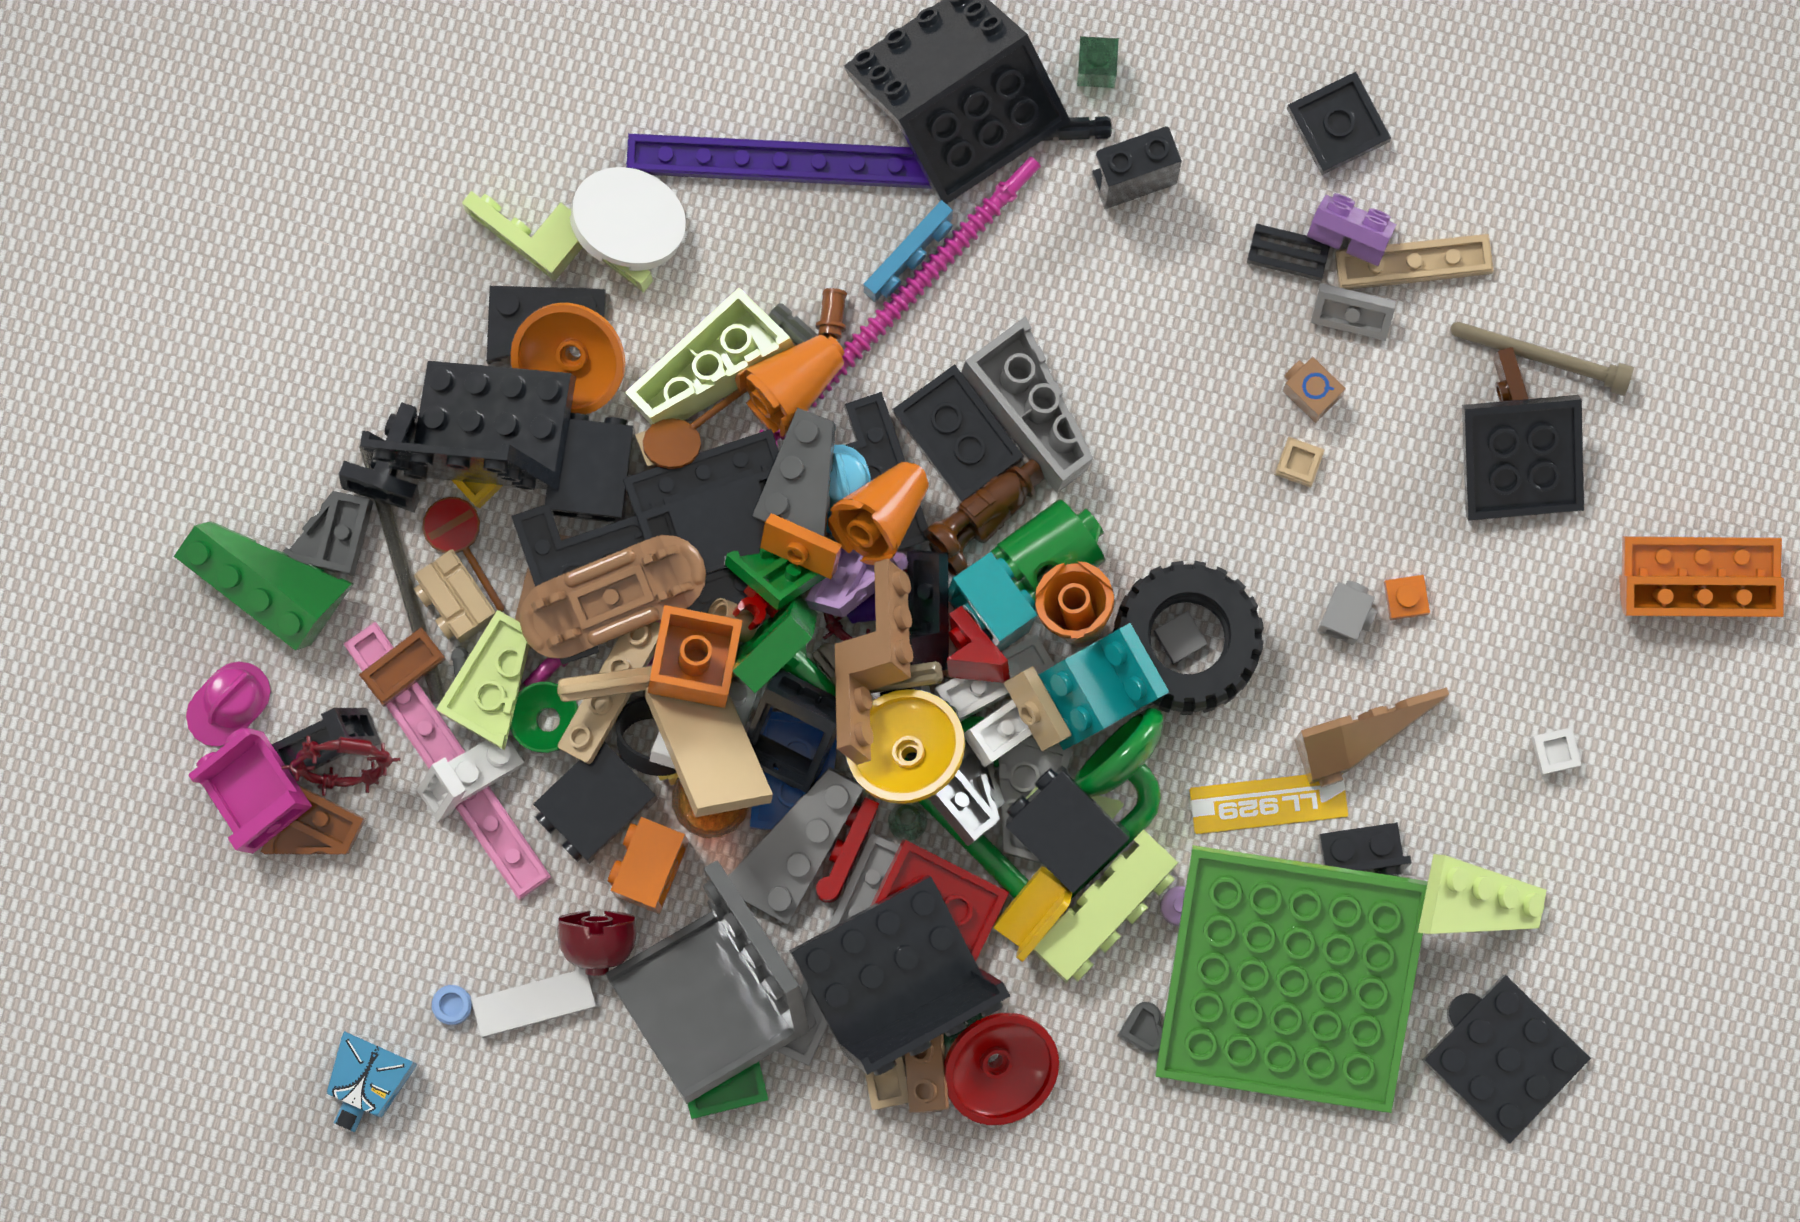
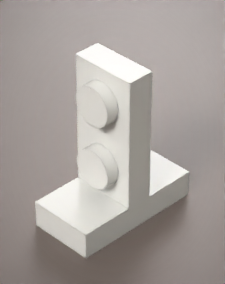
[417,739,524,822]

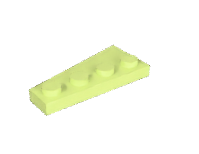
[1418,854,1547,934]

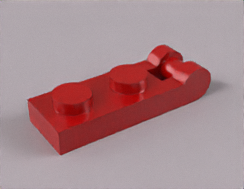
[816,797,880,903]

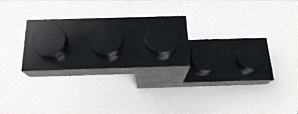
[880,550,949,756]

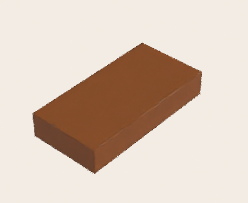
[359,627,446,707]

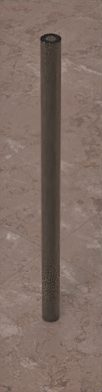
[359,446,445,704]

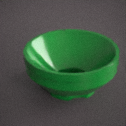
[510,682,579,753]

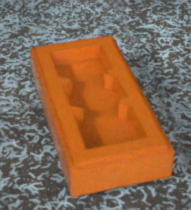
[760,513,842,579]

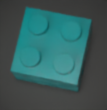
[948,552,1037,652]

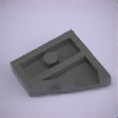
[283,491,374,576]

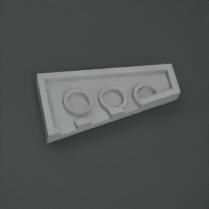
[728,767,863,925]

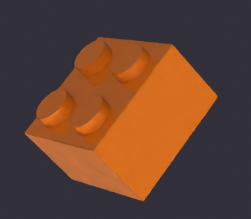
[647,605,743,708]
[608,817,689,915]

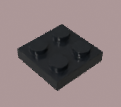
[1287,72,1391,175]

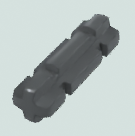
[768,303,818,345]

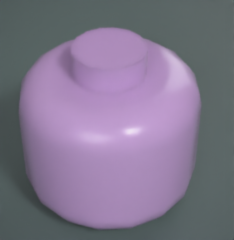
[1160,886,1185,926]

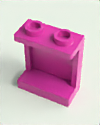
[188,728,312,854]

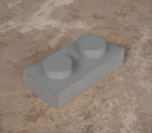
[1311,283,1396,341]

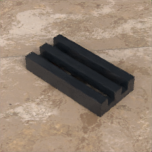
[1247,223,1330,281]

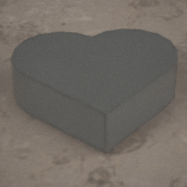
[1117,1002,1162,1054]

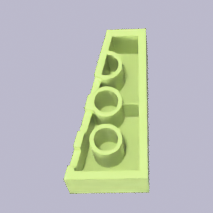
[625,288,794,425]
[1032,829,1178,983]

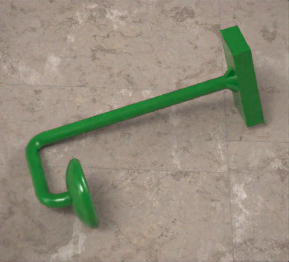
[732,596,1163,899]

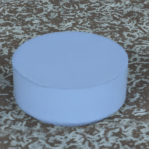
[432,985,472,1025]

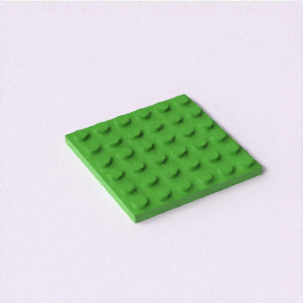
[1155,845,1428,1113]

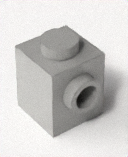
[1317,581,1377,645]

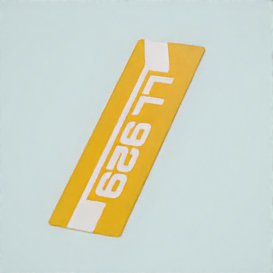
[1189,774,1348,834]

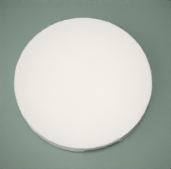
[570,167,686,271]

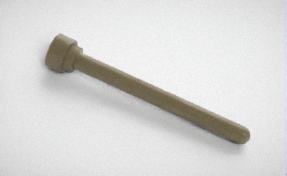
[1450,322,1634,396]

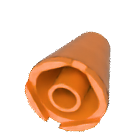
[735,335,845,437]
[828,462,929,565]
[1035,562,1114,647]

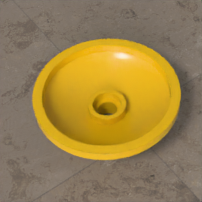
[846,689,965,804]

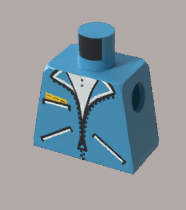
[327,1031,417,1132]

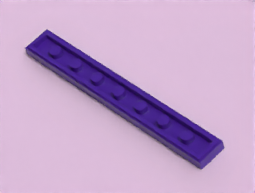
[626,133,932,189]

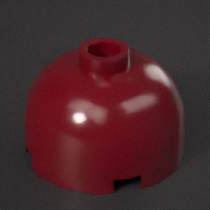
[557,911,637,976]

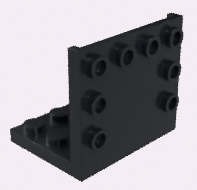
[843,0,1071,204]
[360,361,576,491]
[789,875,1010,1076]

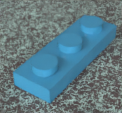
[863,200,953,302]

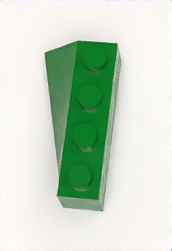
[173,521,354,651]

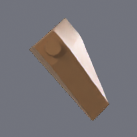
[1294,687,1449,788]

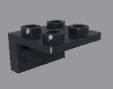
[1318,822,1412,877]

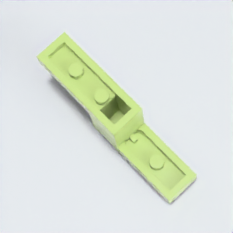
[462,191,653,293]

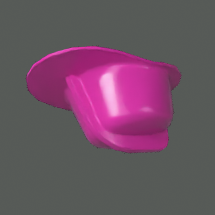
[186,661,271,747]

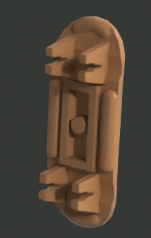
[520,535,706,659]

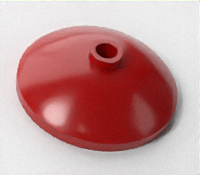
[944,1013,1059,1125]

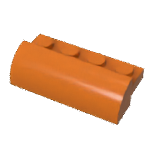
[1619,536,1784,617]

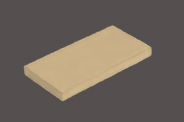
[645,687,773,817]

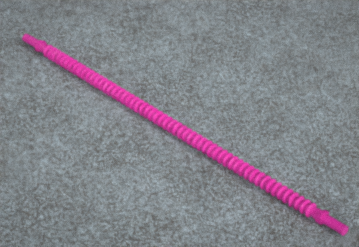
[523,156,1041,687]

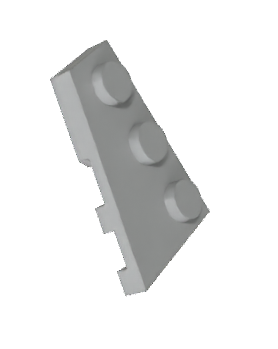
[998,737,1073,864]

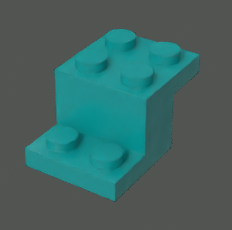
[1038,623,1169,751]

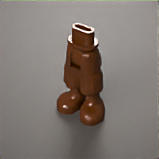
[923,459,1044,577]

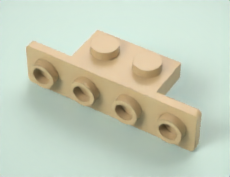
[558,622,660,764]

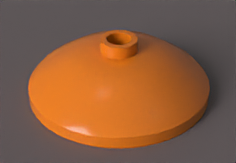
[511,303,625,415]

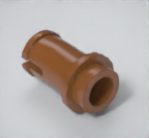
[816,288,847,339]

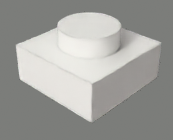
[1532,727,1581,776]

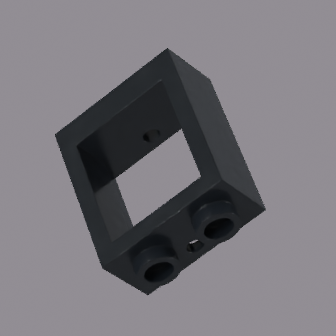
[747,669,837,793]

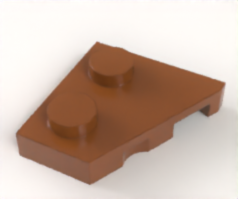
[260,784,366,854]

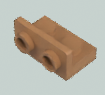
[905,1034,949,1113]

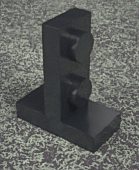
[338,402,420,513]
[272,708,381,779]

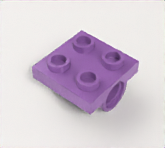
[1307,193,1397,266]

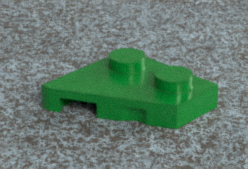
[725,548,826,610]

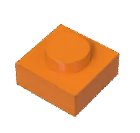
[1384,575,1430,620]

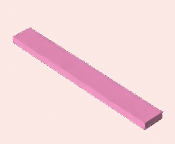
[344,622,552,900]

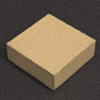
[1274,437,1325,488]

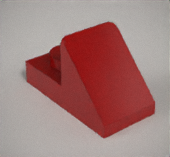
[947,606,1010,683]

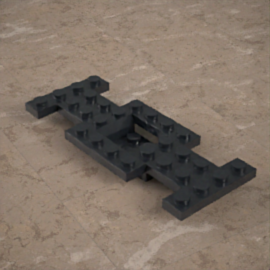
[511,392,928,665]

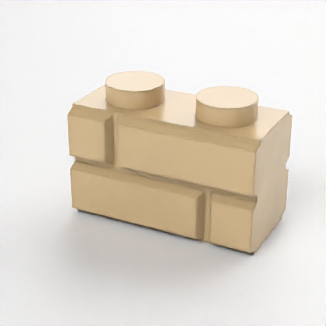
[413,549,496,644]

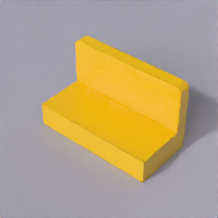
[994,865,1072,962]

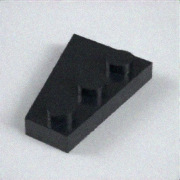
[486,286,606,364]

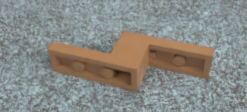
[835,558,913,765]

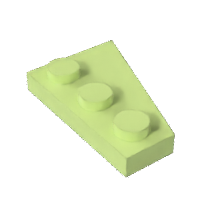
[436,610,530,751]

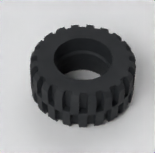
[1113,561,1264,715]

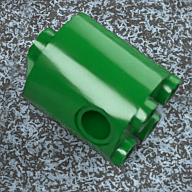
[990,499,1106,611]

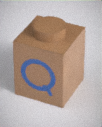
[1283,356,1346,423]

